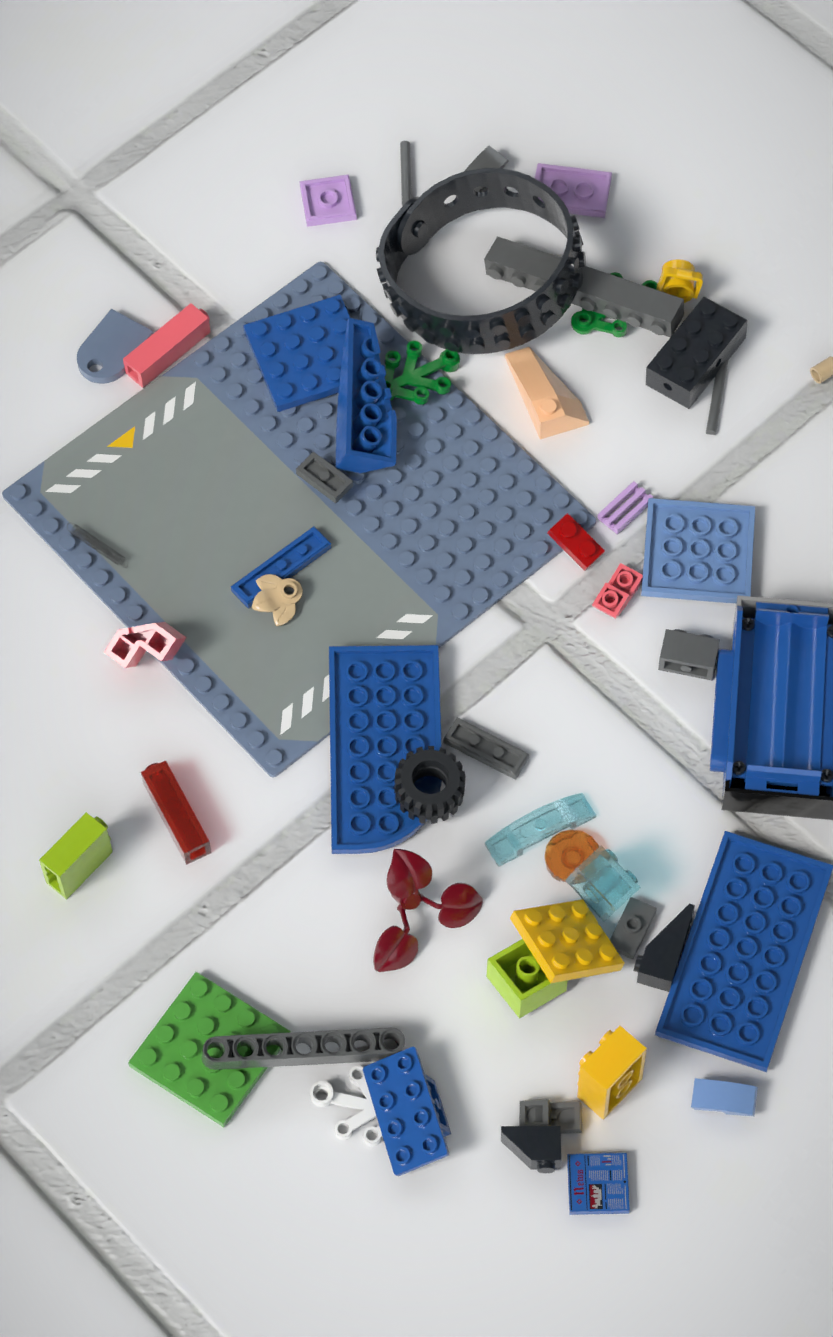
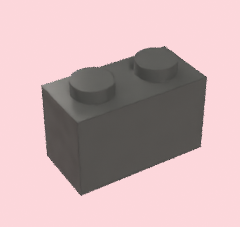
[658,629,720,681]

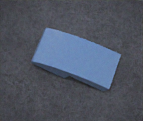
[691,1078,758,1116]

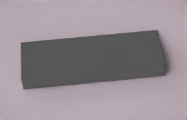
[443,717,529,780]

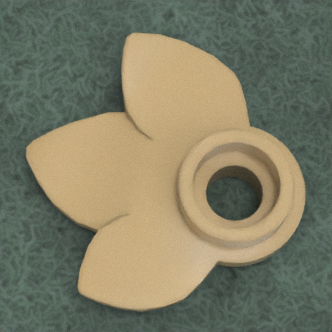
[252,574,303,627]

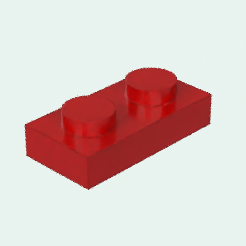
[547,513,605,571]

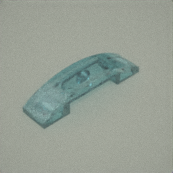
[485,793,596,867]

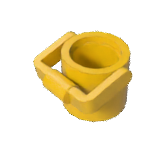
[656,259,703,303]

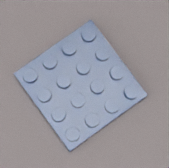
[641,498,755,604]

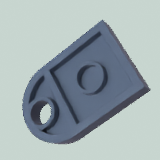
[77,309,154,384]

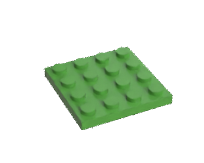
[128,972,291,1128]

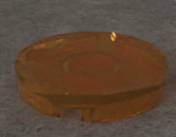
[544,829,601,885]

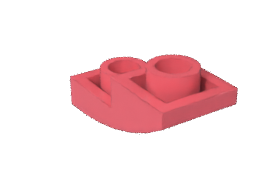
[592,563,643,619]

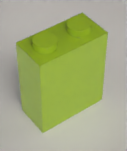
[39,812,113,900]

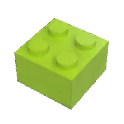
[486,939,568,1019]

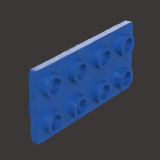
[363,1047,451,1176]

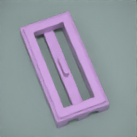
[598,481,653,534]

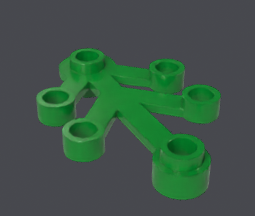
[571,272,657,338]
[385,341,460,405]

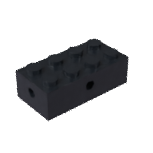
[646,297,747,409]

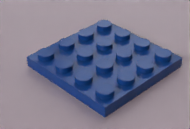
[243,295,350,412]

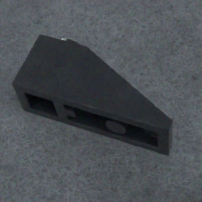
[633,903,695,992]

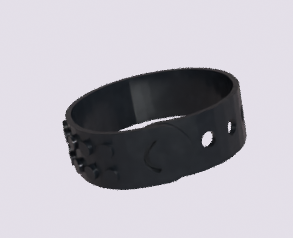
[376,168,586,354]

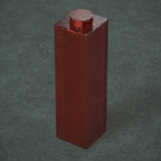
[141,760,212,865]

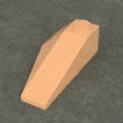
[505,347,589,439]

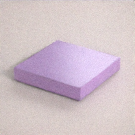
[299,174,357,227]

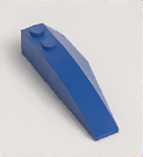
[335,318,397,473]

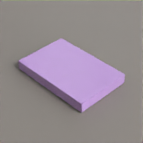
[535,163,612,218]

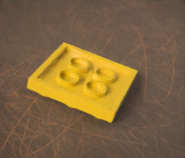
[510,899,625,983]

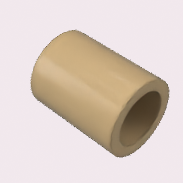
[810,356,833,384]

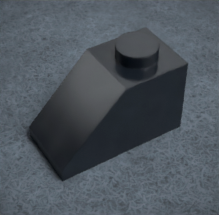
[501,1126,561,1173]

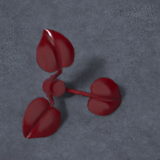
[373,849,483,972]

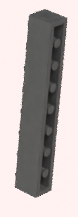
[484,236,684,337]

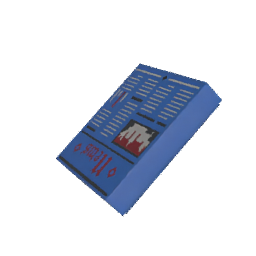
[567,1153,630,1215]

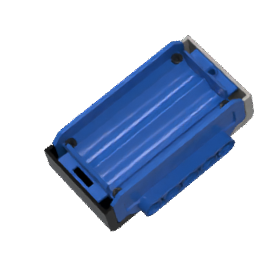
[710,596,833,820]

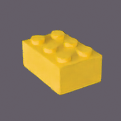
[577,1026,647,1120]

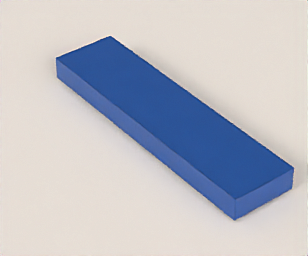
[231,526,331,609]

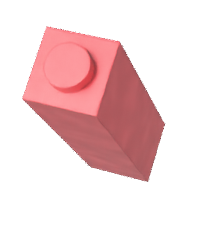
[123,303,210,388]

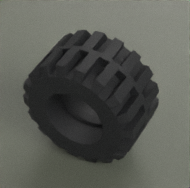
[394,746,466,824]

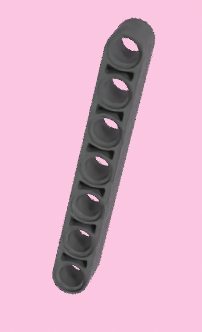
[201,1028,405,1070]

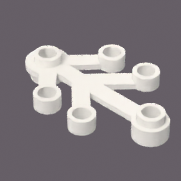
[310,1065,383,1147]

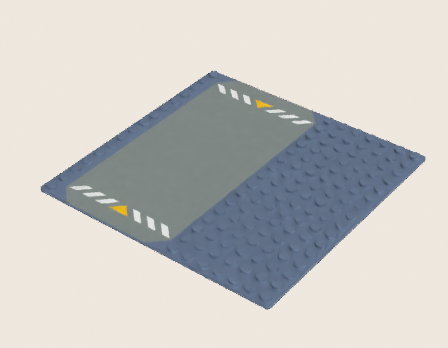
[2,262,596,778]

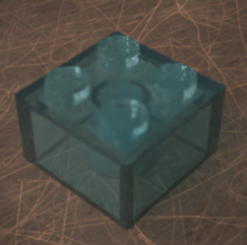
[565,845,641,922]

